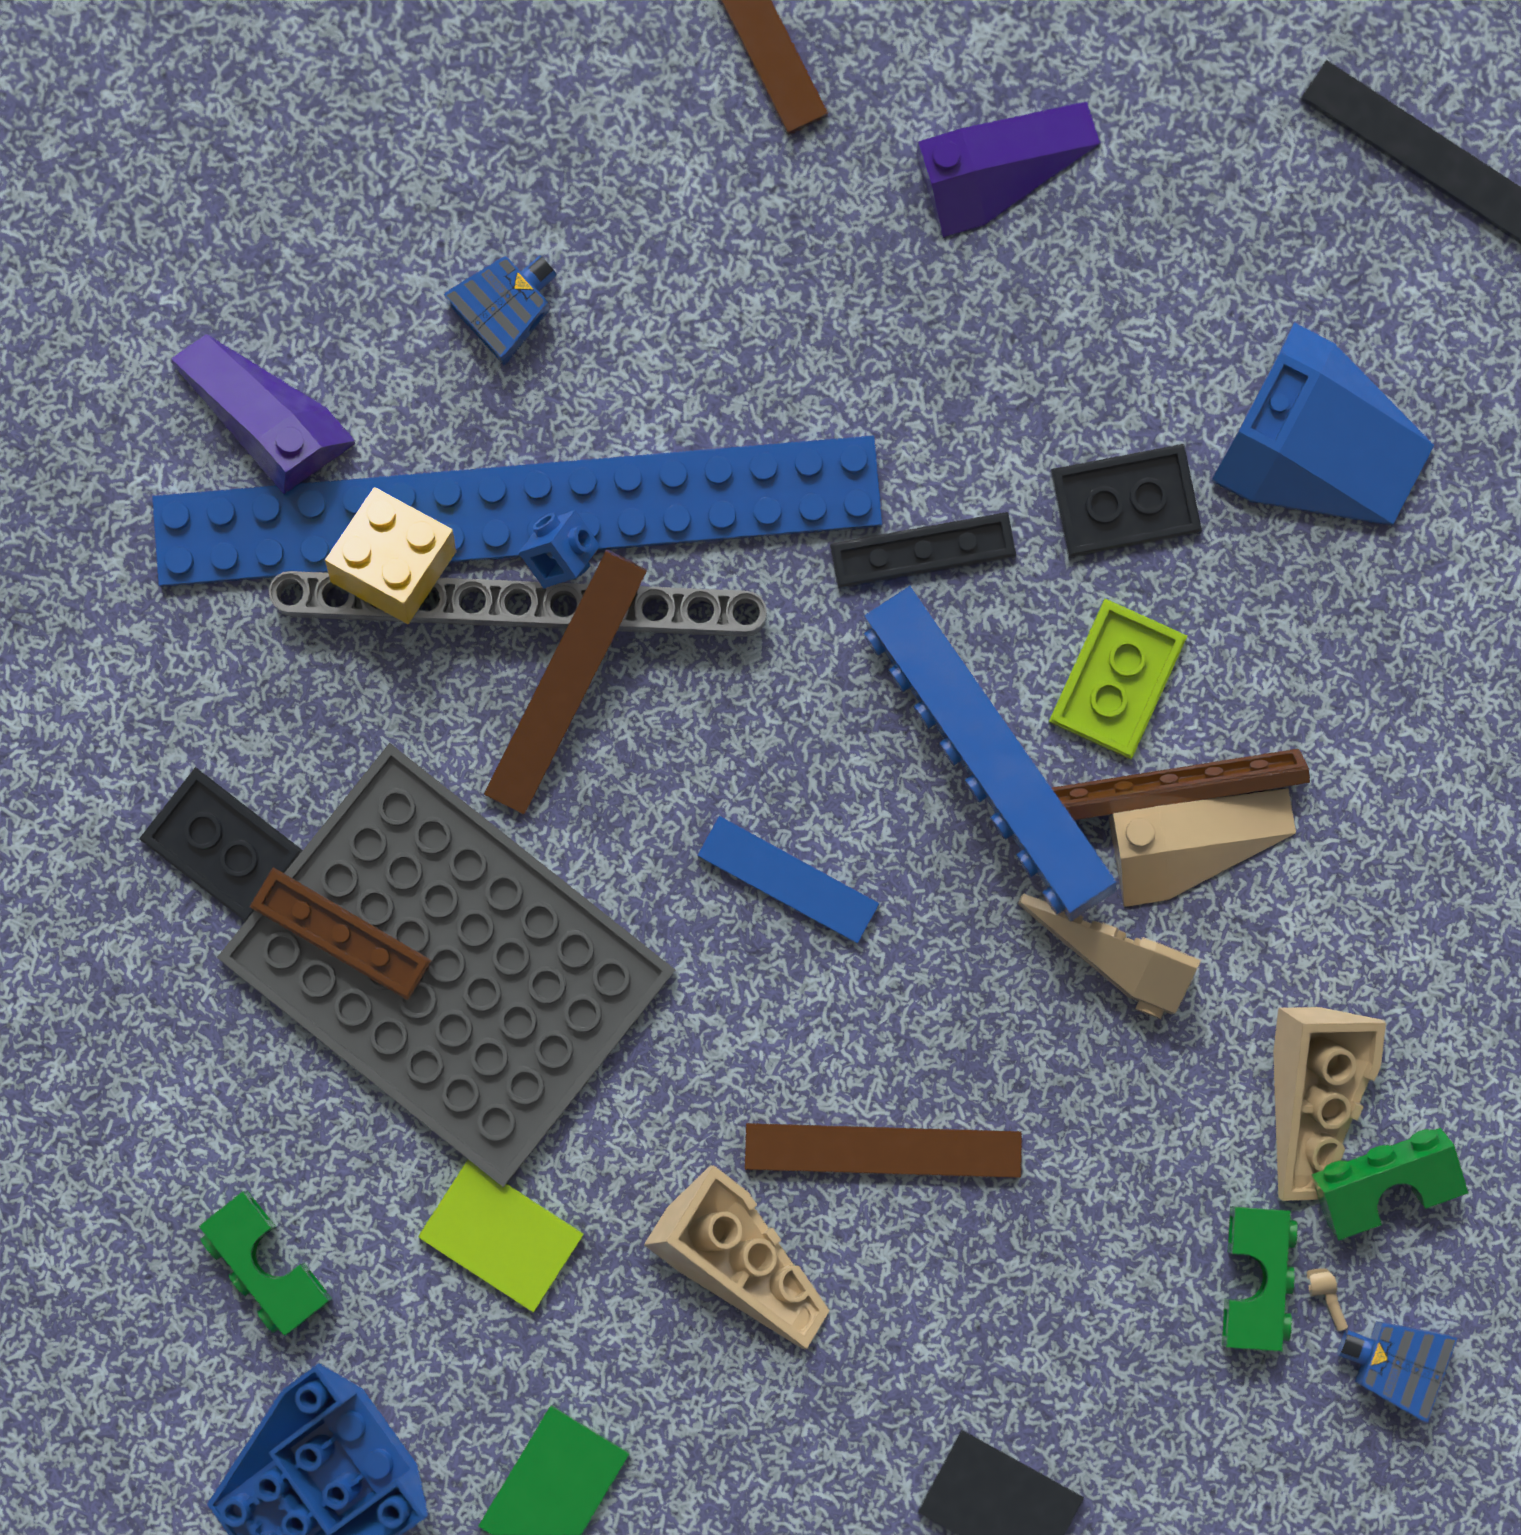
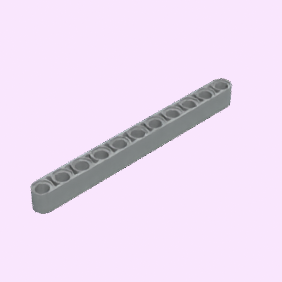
[269,571,767,637]

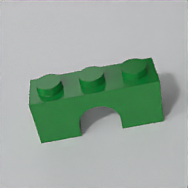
[1311,1127,1469,1241]
[199,1190,333,1336]
[1221,1206,1298,1351]

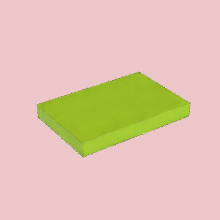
[1048,598,1187,760]
[418,1159,584,1312]

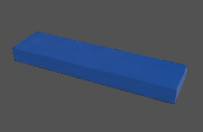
[697,816,879,944]

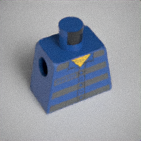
[444,255,557,365]
[1337,1321,1457,1422]

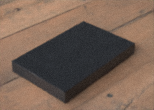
[1050,444,1202,559]
[139,767,303,922]
[917,1429,1084,1535]

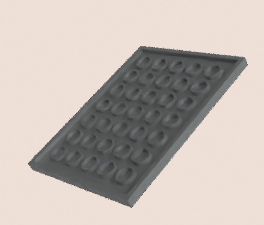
[217,743,676,1187]

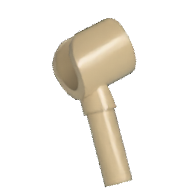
[1306,1268,1348,1331]

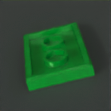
[478,1405,630,1535]

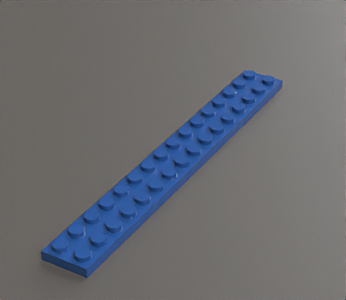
[152,435,882,587]

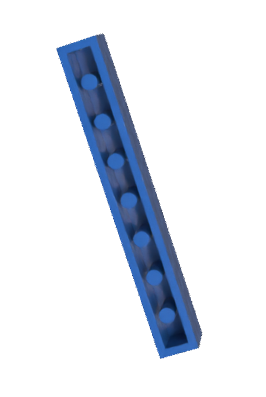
[863,586,1117,922]

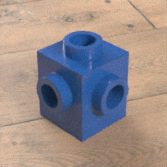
[518,510,600,588]

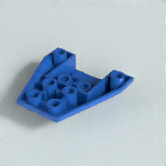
[1211,322,1434,526]
[207,1363,428,1535]

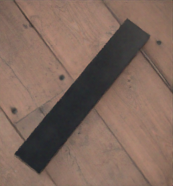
[1300,59,1521,244]

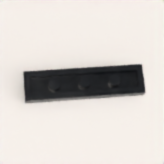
[830,512,1016,589]

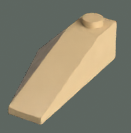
[1108,788,1296,907]
[1018,894,1201,1019]
[1273,1007,1386,1201]
[644,1165,830,1349]

